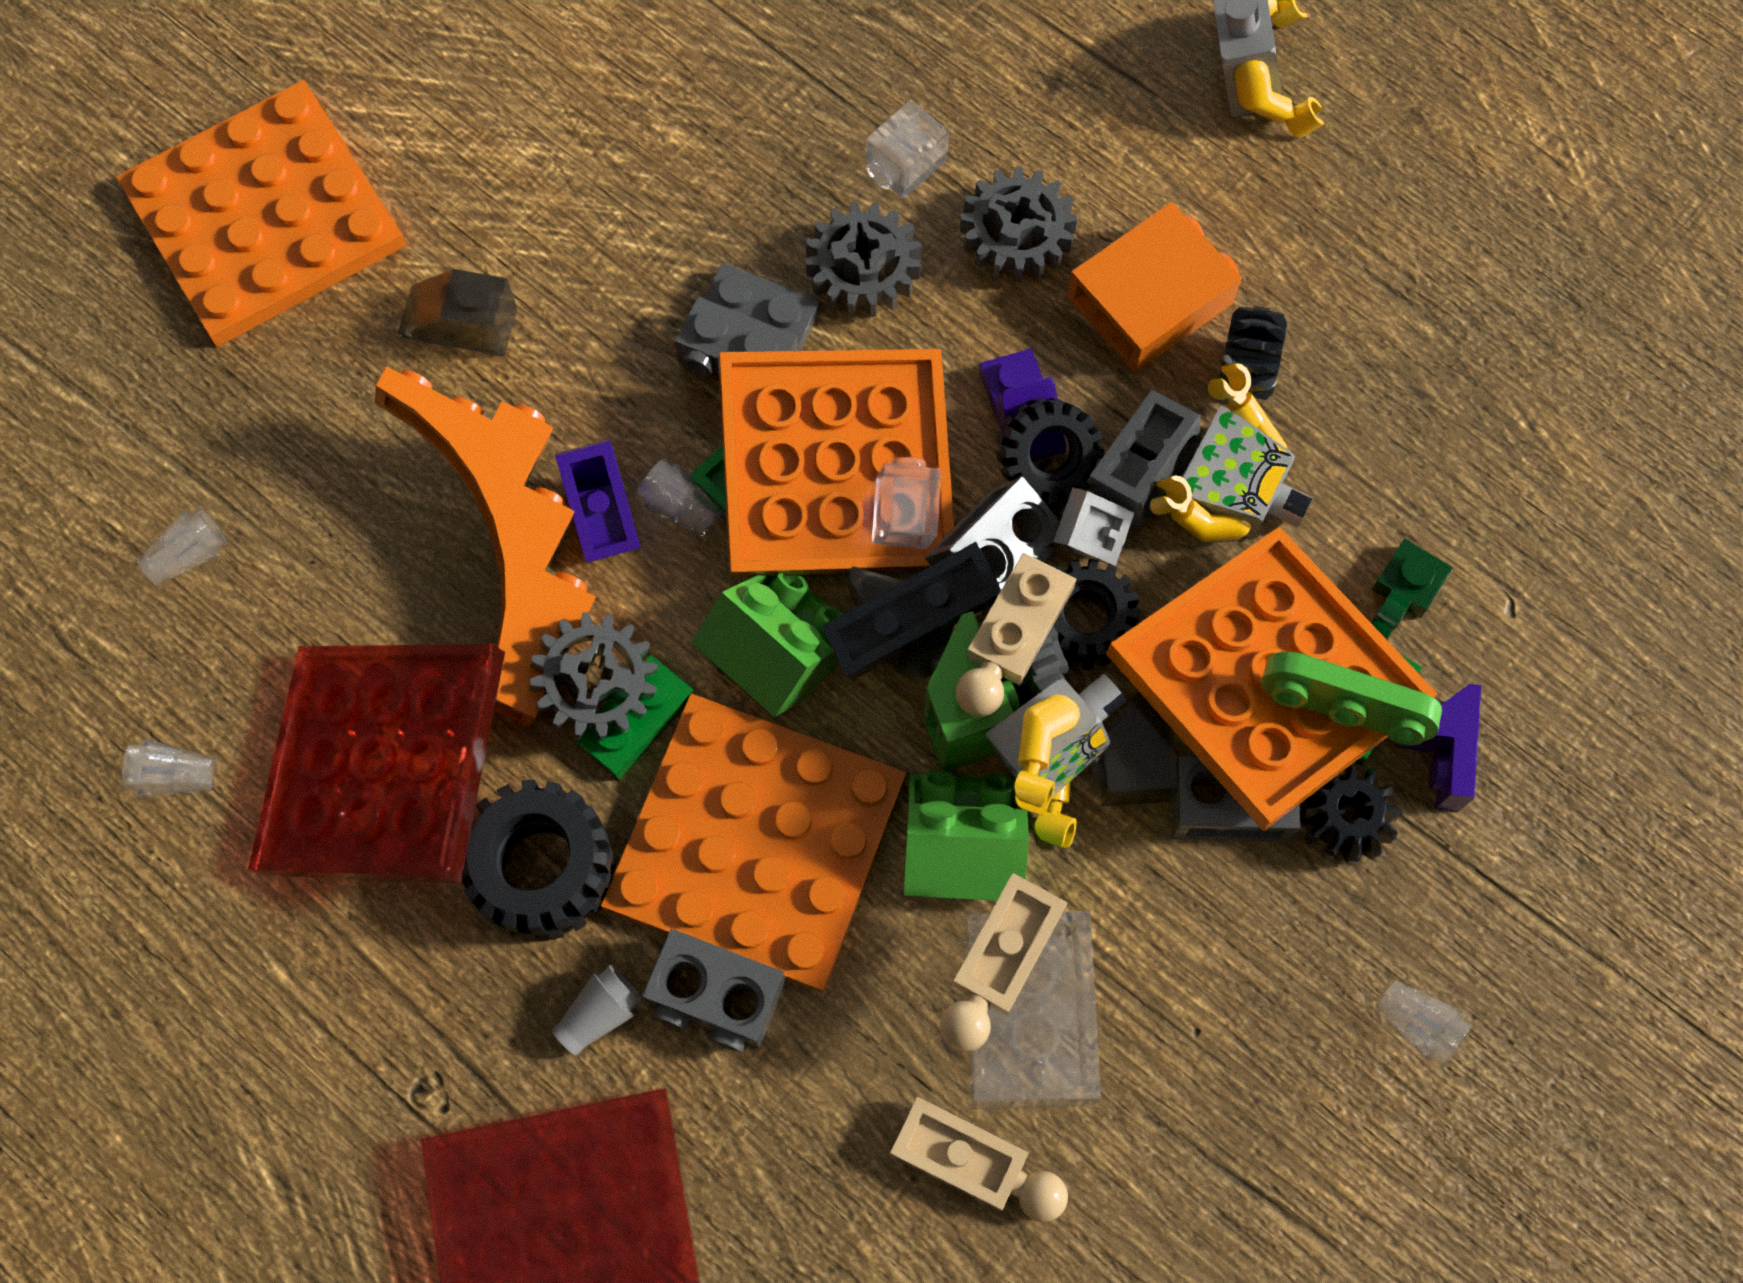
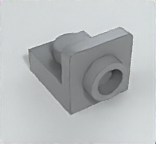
[1053,488,1135,566]

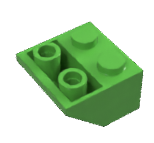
[691,573,844,717]
[923,611,1020,772]
[904,770,1029,901]

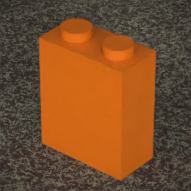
[1067,202,1242,374]

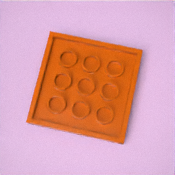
[116,79,407,347]
[718,349,954,577]
[1106,526,1438,831]
[601,693,907,994]

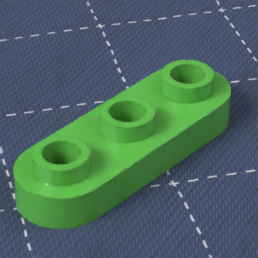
[1261,652,1442,745]

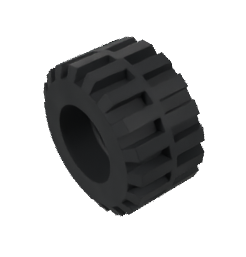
[455,780,615,941]

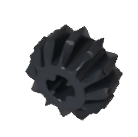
[1220,306,1287,400]
[1299,765,1402,866]

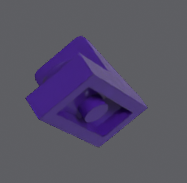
[979,348,1067,462]
[555,439,641,563]
[1395,684,1481,812]

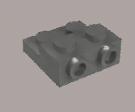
[675,262,821,377]

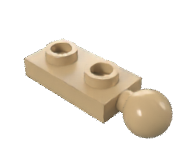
[955,552,1076,717]
[940,873,1068,1052]
[890,1097,1068,1222]

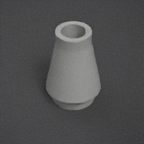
[552,965,643,1056]

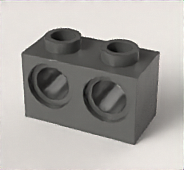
[1090,390,1201,532]
[924,476,1060,588]
[1171,750,1300,842]
[642,929,786,1053]

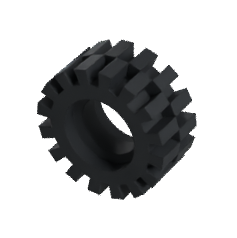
[995,397,1105,504]
[1054,558,1140,670]

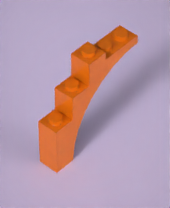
[375,366,596,728]

